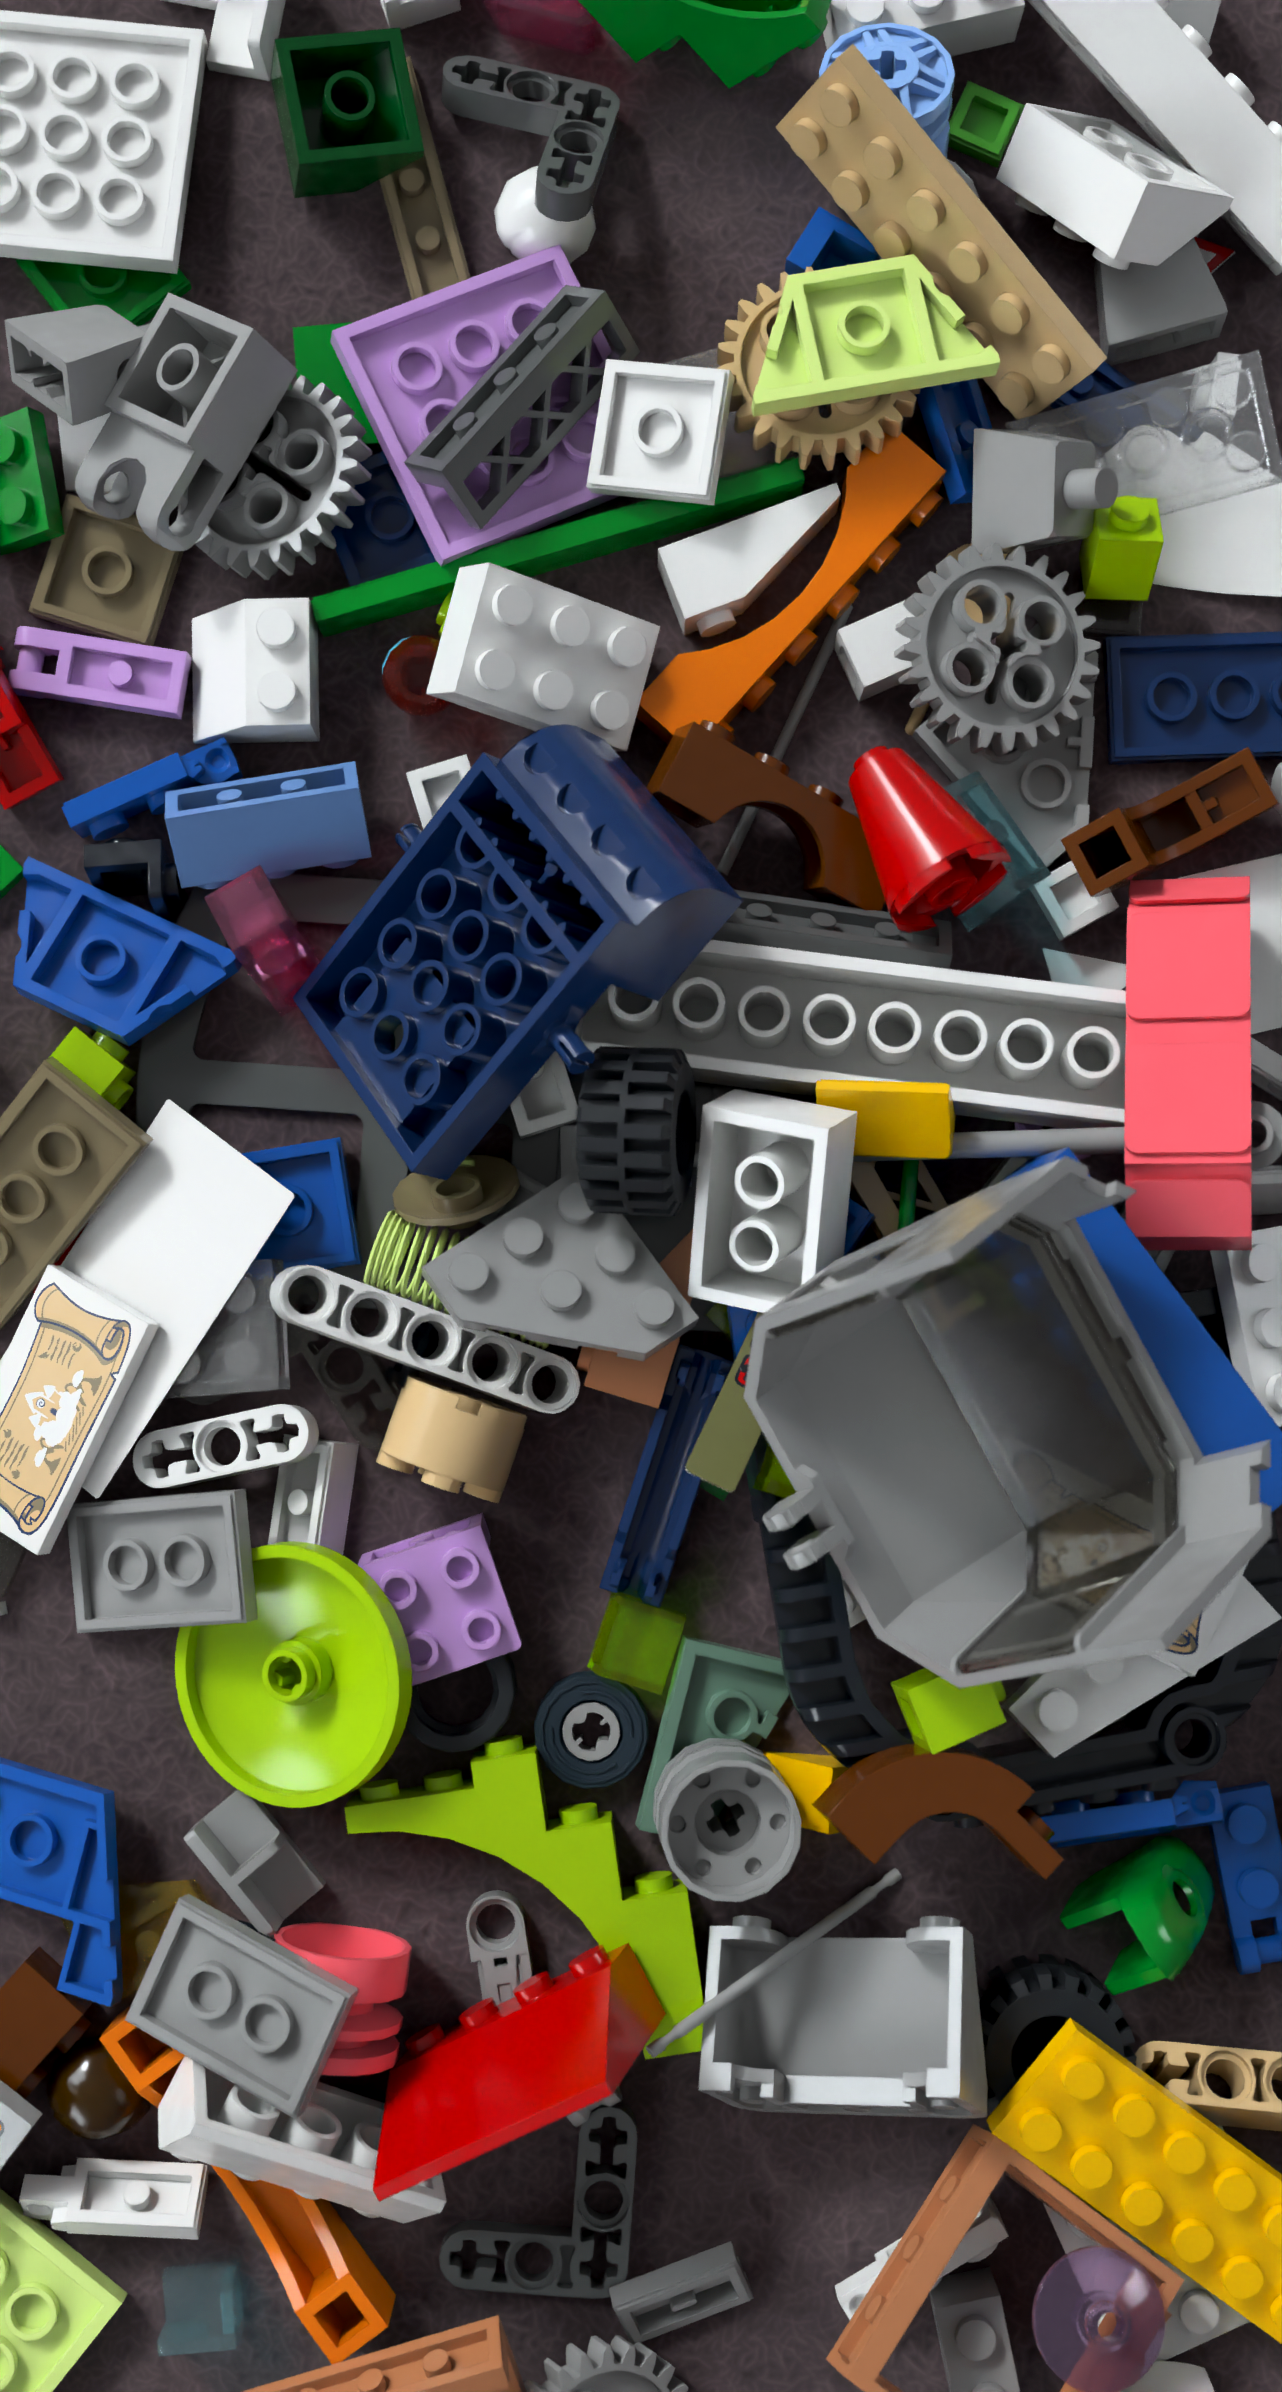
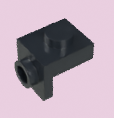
[84,837,184,923]

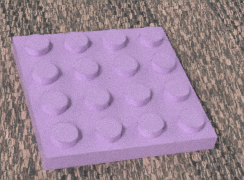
[331,245,619,566]

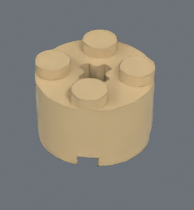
[376,1375,527,1503]

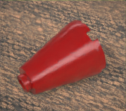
[848,746,1011,933]

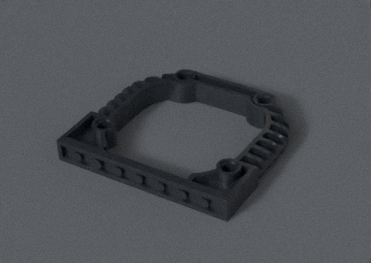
[729,1286,1282,1828]

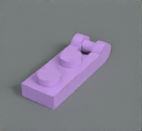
[8,626,192,719]

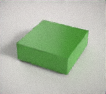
[948,81,1025,168]

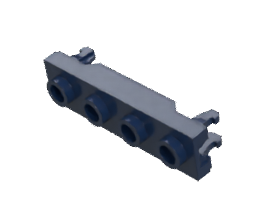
[599,1342,734,1608]

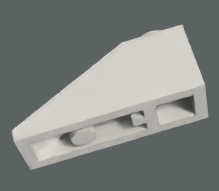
[658,483,841,637]

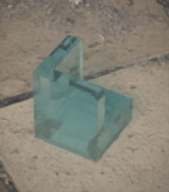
[157,2260,245,2356]

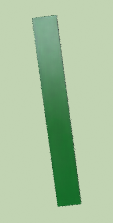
[310,457,805,638]

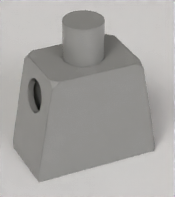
[1094,238,1228,366]
[4,305,150,426]
[972,428,1118,554]

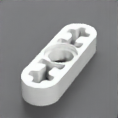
[133,1404,319,1488]

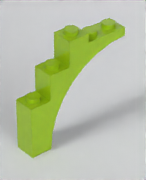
[344,1735,704,2059]

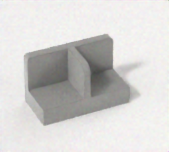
[184,1789,326,1937]

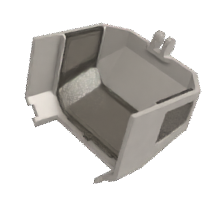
[744,1156,1271,1688]

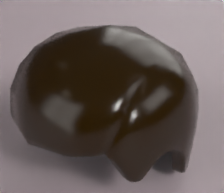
[47,2036,151,2139]

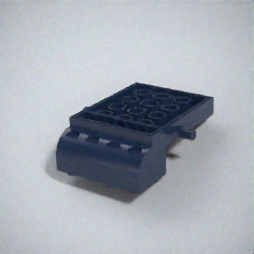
[292,724,743,1180]

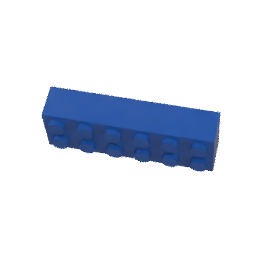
[983,1147,1282,1513]

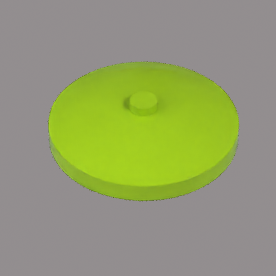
[175,1541,412,1808]

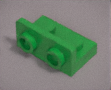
[0,406,65,555]

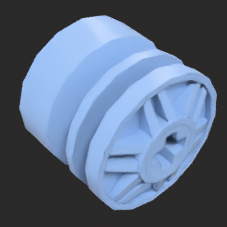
[819,22,955,159]

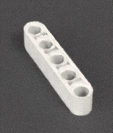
[269,1265,580,1414]

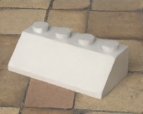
[158,2055,447,2224]

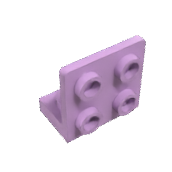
[358,1513,522,1686]

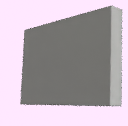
[67,1489,258,1633]
[125,1894,359,2119]

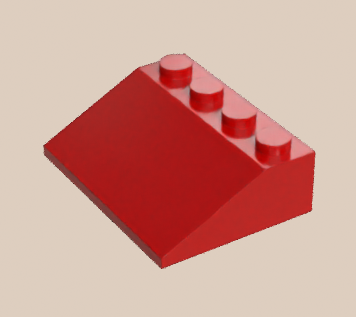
[372,1943,666,2202]

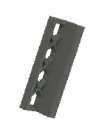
[404,285,640,529]
[711,890,952,969]

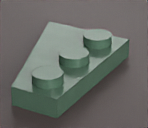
[635,1635,789,1834]

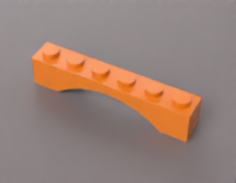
[636,432,946,745]
[99,2005,396,2364]

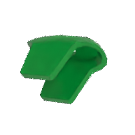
[1059,1835,1215,1995]

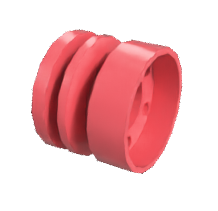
[274,1922,412,2076]

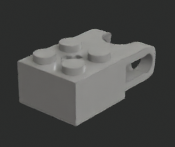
[75,292,298,551]

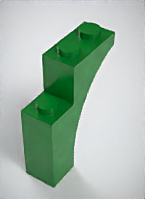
[578,0,832,89]

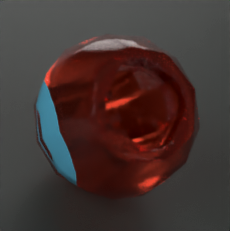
[382,635,451,717]

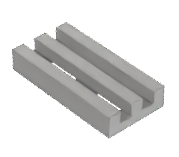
[609,2241,754,2344]

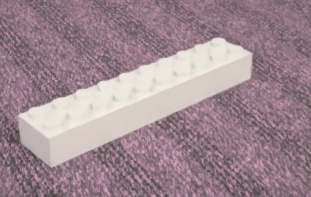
[576,940,1126,1129]

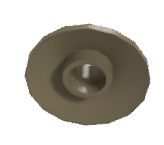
[392,1155,520,1230]

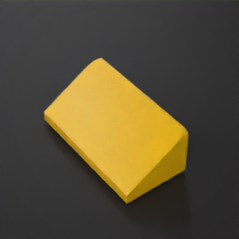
[816,1079,956,1159]

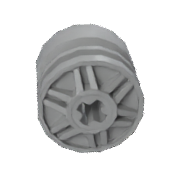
[653,1738,802,1902]

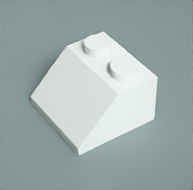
[192,598,319,744]

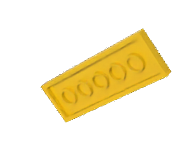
[986,2018,1282,2344]

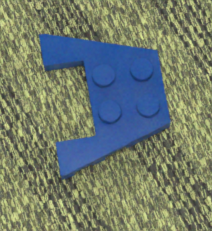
[0,1757,123,2007]

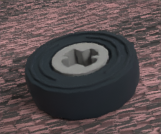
[534,1670,649,1789]

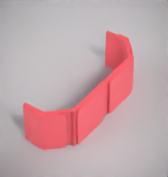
[1124,876,1252,1250]

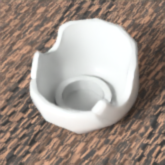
[494,166,596,264]

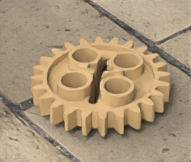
[717,267,921,471]

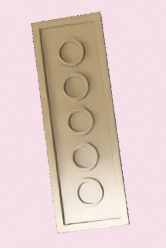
[776,44,1108,426]

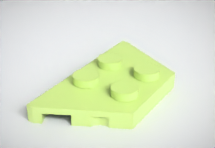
[751,254,1000,417]

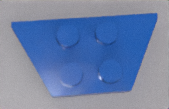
[13,856,243,1046]

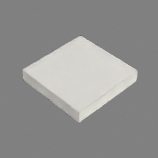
[586,359,734,505]

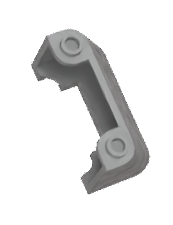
[699,1915,988,2119]

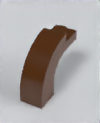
[1061,747,1280,897]
[812,1743,1064,1880]

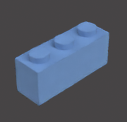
[165,761,372,889]

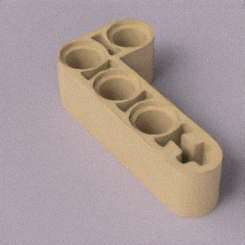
[1135,2041,1282,2131]

